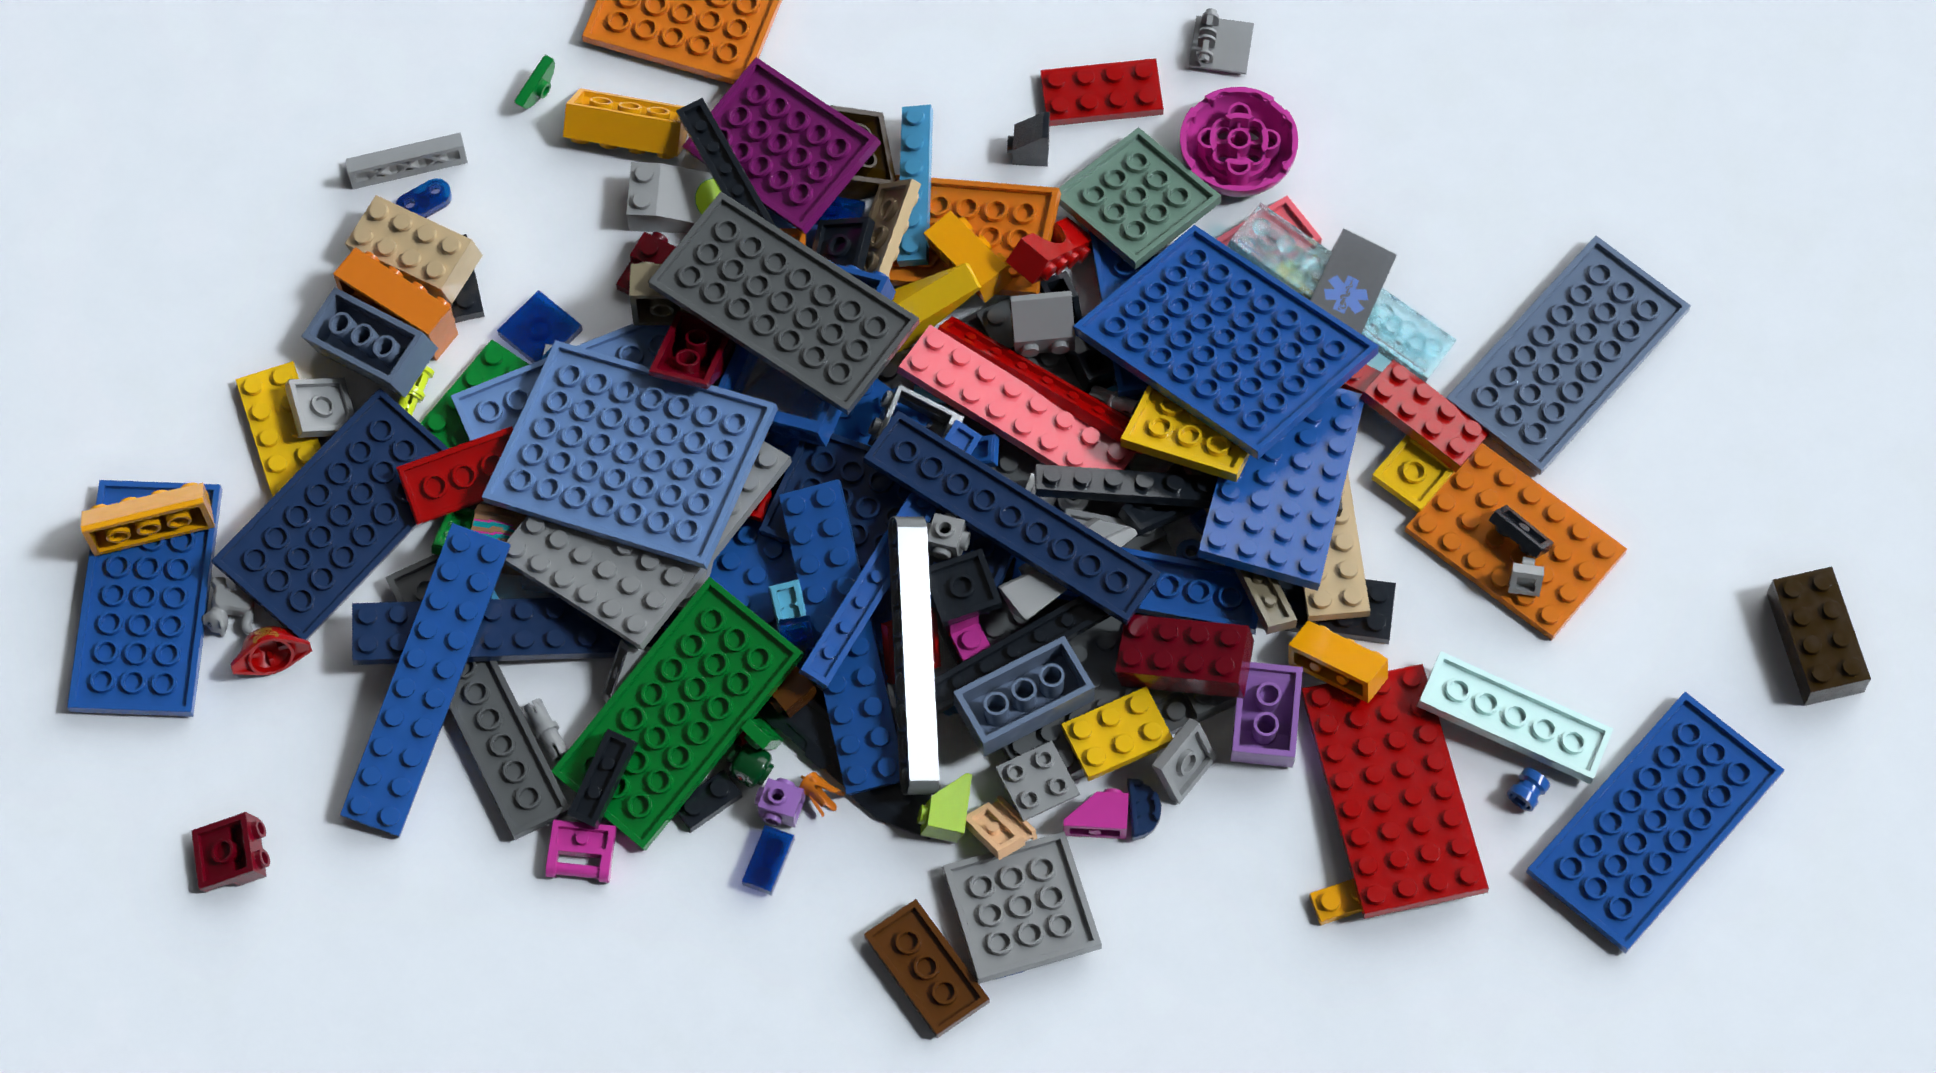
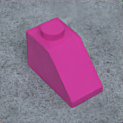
[1063,788,1129,839]

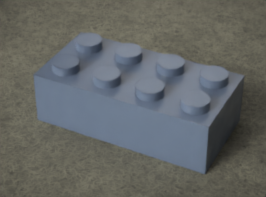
[301,287,438,398]
[953,636,1095,757]

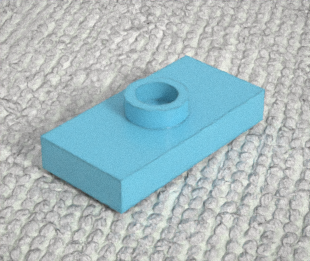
[769,579,812,645]

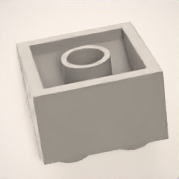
[1011,291,1075,357]

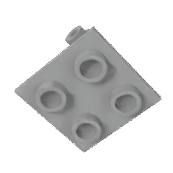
[1188,8,1254,75]
[995,741,1080,822]

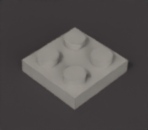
[285,377,355,438]
[1152,718,1217,804]

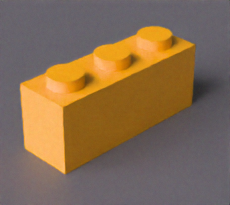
[923,210,1012,303]
[1288,620,1388,703]

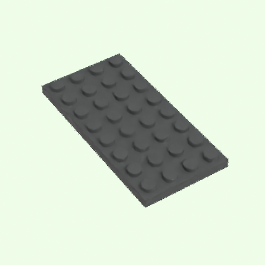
[648,192,919,415]

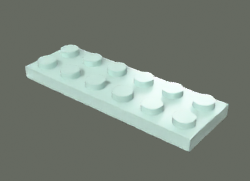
[1417,651,1613,784]

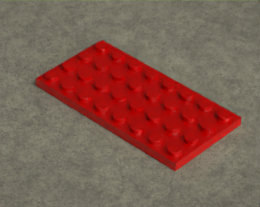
[1301,664,1489,919]

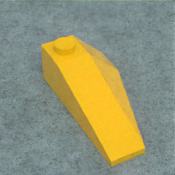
[892,263,982,353]

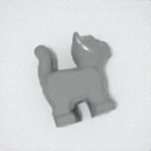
[202,577,254,637]

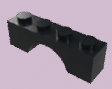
[1039,271,1115,394]

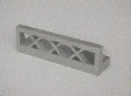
[346,132,468,189]

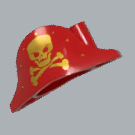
[230,626,312,675]

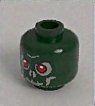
[726,742,775,788]

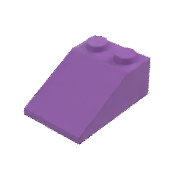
[1230,662,1303,768]

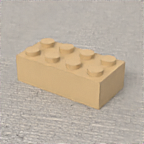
[345,195,483,304]

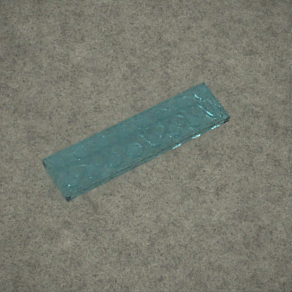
[1227,202,1457,382]

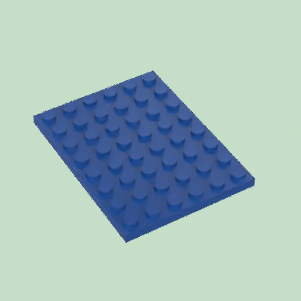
[1073,225,1379,459]

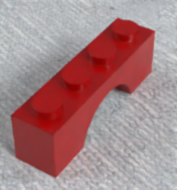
[1005,217,1092,284]

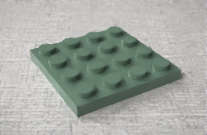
[1059,127,1221,269]

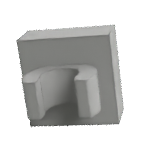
[1508,557,1544,597]

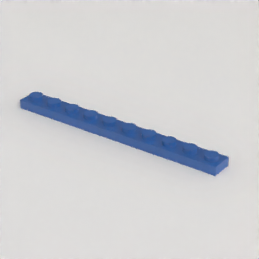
[799,419,982,689]

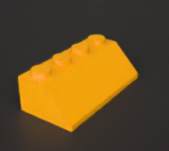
[563,88,688,159]
[80,483,215,556]

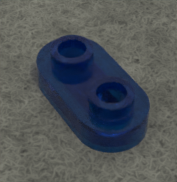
[396,178,452,218]

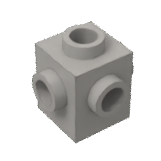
[927,513,971,560]

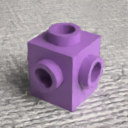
[755,778,805,828]

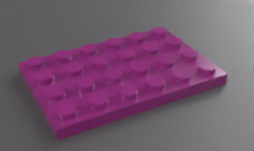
[682,57,881,234]

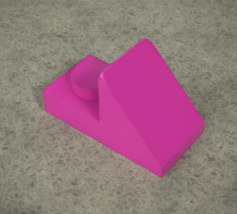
[938,614,990,662]

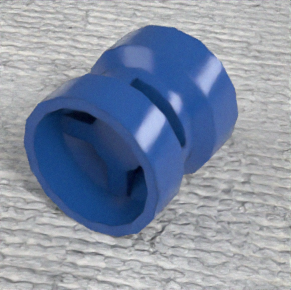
[1507,767,1550,812]

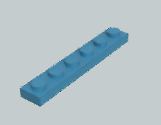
[897,104,933,267]

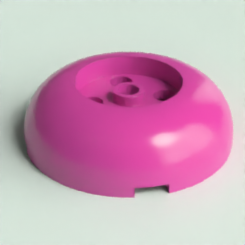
[1180,87,1298,197]

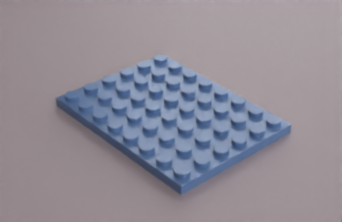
[482,340,778,569]

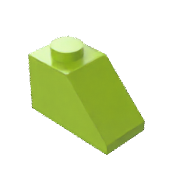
[917,773,972,843]

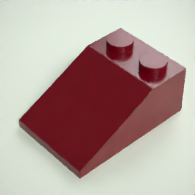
[649,311,735,389]

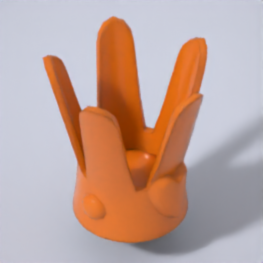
[799,772,845,817]

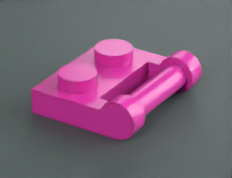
[546,820,617,883]

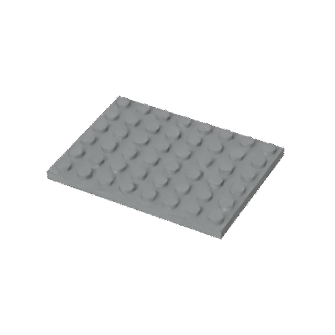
[505,441,792,650]

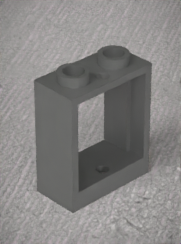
[867,384,964,446]

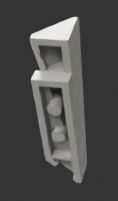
[998,517,1137,620]

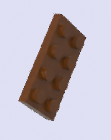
[864,899,990,1038]

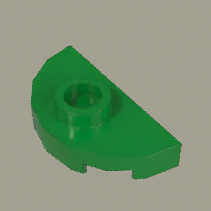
[514,54,555,109]

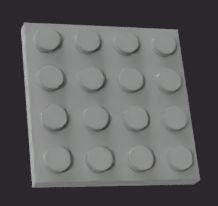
[943,831,1102,984]

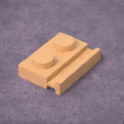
[965,795,1037,860]

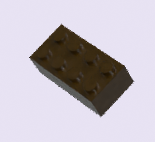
[1767,566,1871,706]

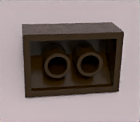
[830,105,896,202]

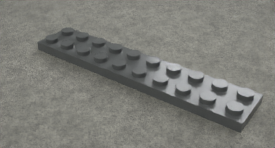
[386,554,570,840]

